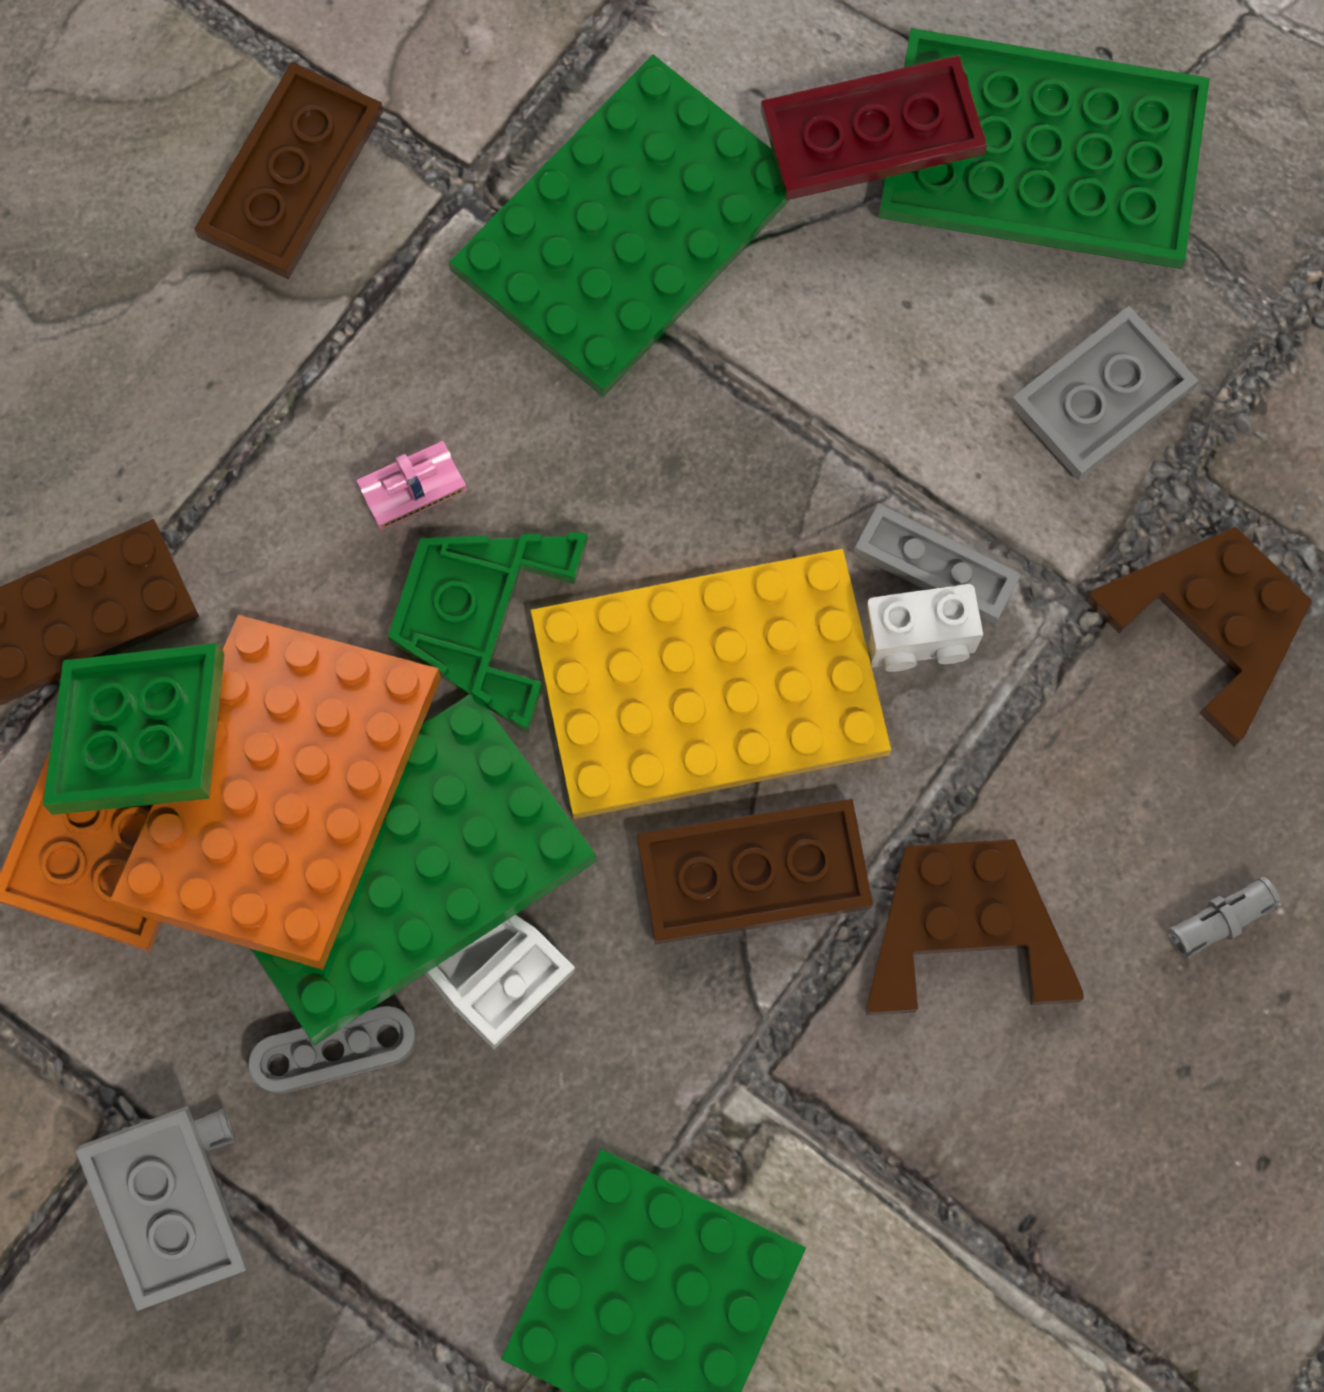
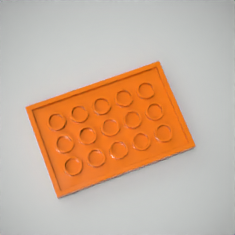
[110,615,441,970]

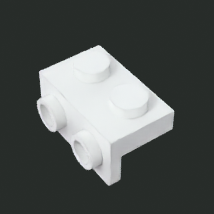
[867,584,983,672]

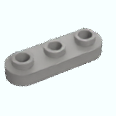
[248,1006,416,1094]

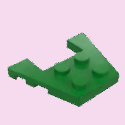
[388,532,588,733]

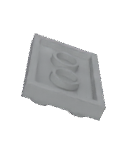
[1009,306,1199,481]
[76,1106,248,1311]

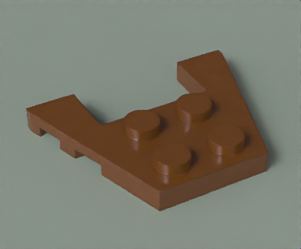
[1085,527,1312,747]
[866,839,1084,1016]

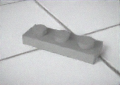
[853,503,1021,625]

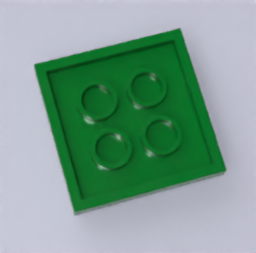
[43,643,225,815]

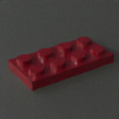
[761,55,987,201]

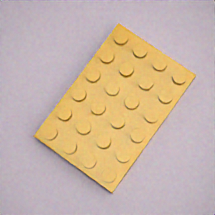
[531,549,891,819]

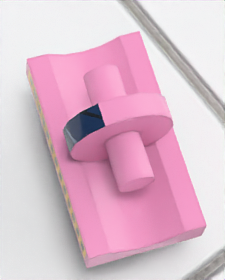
[356,441,467,531]

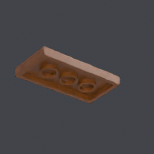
[195,62,383,279]
[0,519,199,705]
[637,799,873,945]

